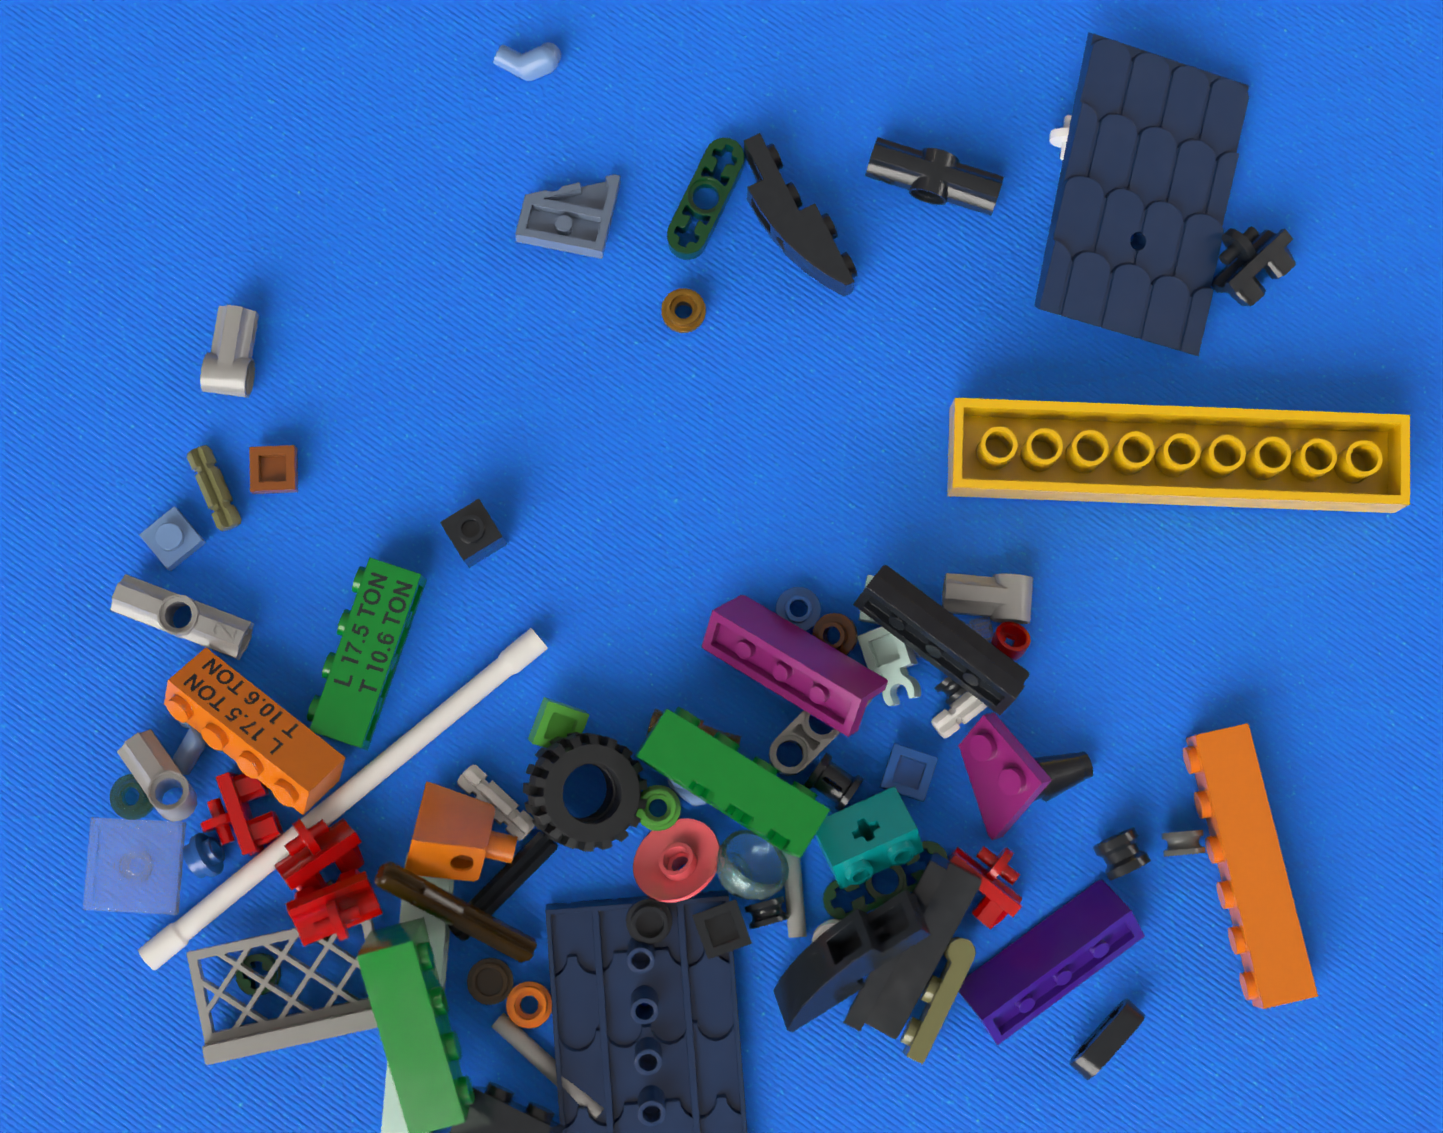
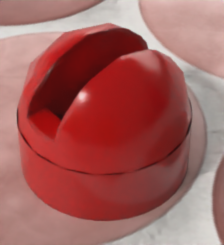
[991,622,1031,661]

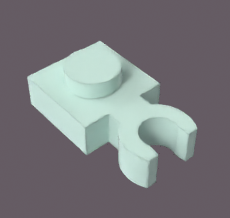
[858,627,921,706]

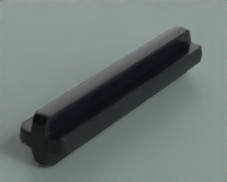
[448,831,558,941]

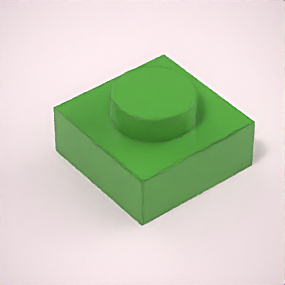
[528,697,589,748]

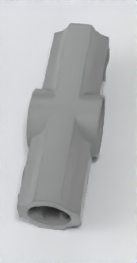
[110,574,254,660]

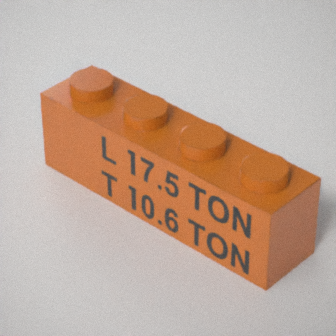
[164,648,346,815]

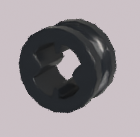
[935,677,967,705]
[744,896,790,929]

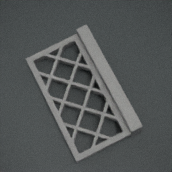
[186,919,377,1065]

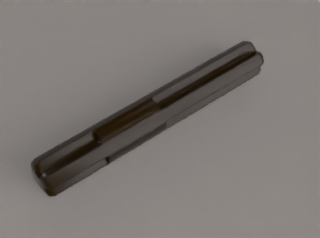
[374,861,537,962]

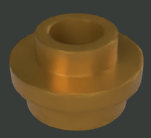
[661,288,706,333]

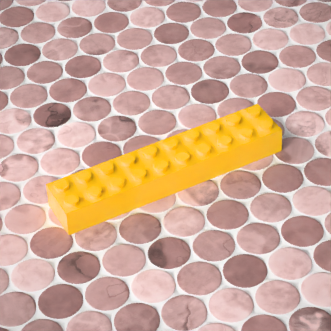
[947,398,1410,513]

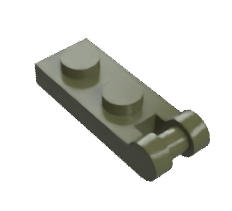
[900,937,976,1065]

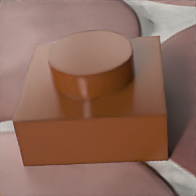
[249,445,298,494]

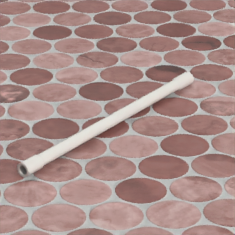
[138,628,548,971]

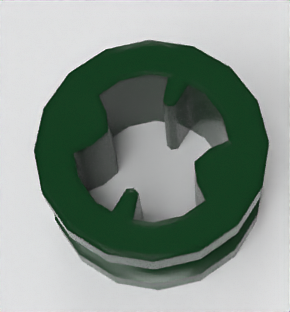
[236,953,281,996]

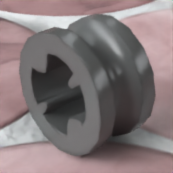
[1161,830,1206,856]

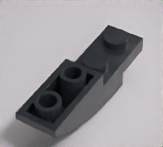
[744,133,857,296]
[773,890,931,1032]

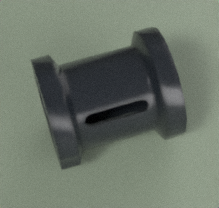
[803,752,864,811]

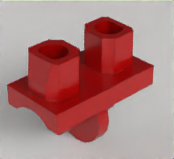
[200,772,283,856]
[274,818,365,891]
[948,846,1022,929]
[286,868,383,946]

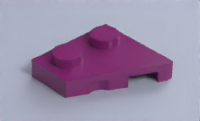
[959,712,1052,840]

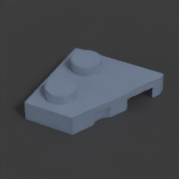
[515,174,620,259]

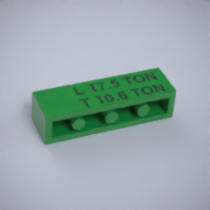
[307,557,427,750]

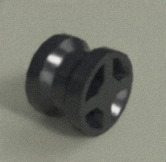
[1093,827,1151,880]

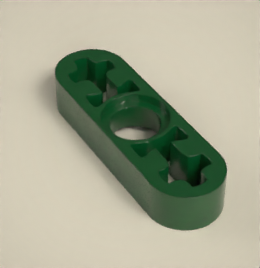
[667,138,744,260]
[822,841,948,920]

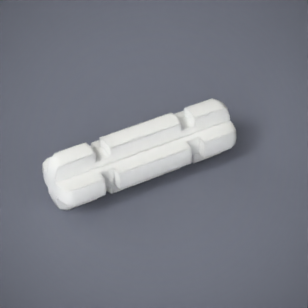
[931,691,988,738]
[457,765,535,841]

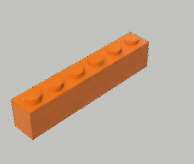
[1183,723,1318,1009]

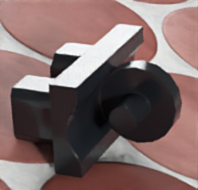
[1212,226,1296,306]

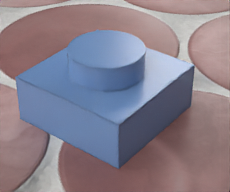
[139,506,206,571]

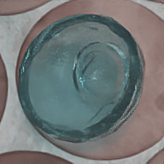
[716,830,789,900]

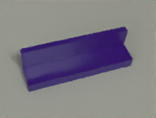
[959,879,1145,1045]

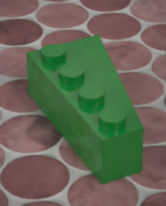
[634,706,831,858]
[357,917,475,1133]

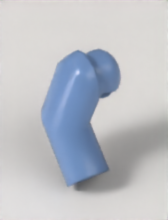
[172,722,206,775]

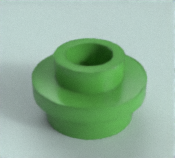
[636,785,681,831]

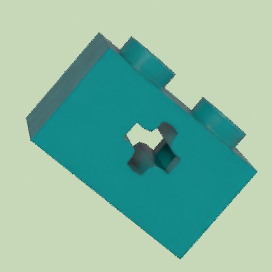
[815,786,924,890]

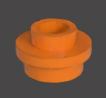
[506,981,552,1029]

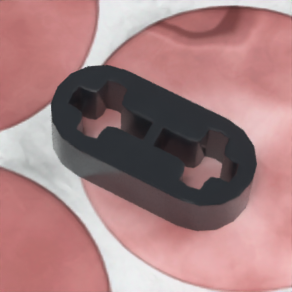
[1069,998,1145,1080]

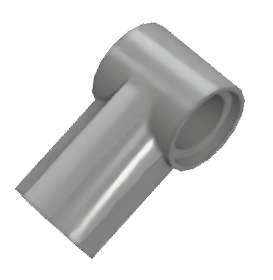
[200,305,259,398]
[942,573,1034,624]
[117,729,197,821]

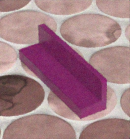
[701,595,888,737]

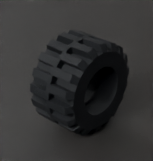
[523,732,648,852]

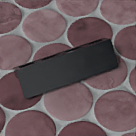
[853,565,1029,715]
[843,852,982,1039]

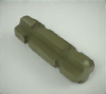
[187,445,241,532]

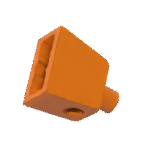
[405,782,518,882]

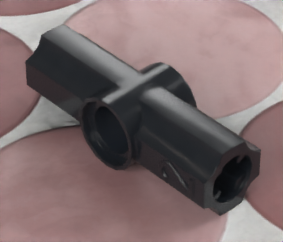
[865,137,1004,216]

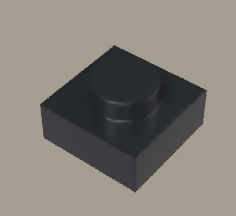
[692,899,752,960]

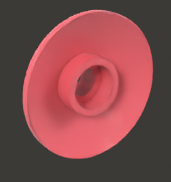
[633,818,721,903]

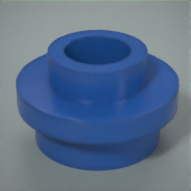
[776,587,821,631]
[183,833,225,878]

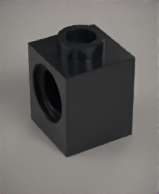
[440,499,507,568]

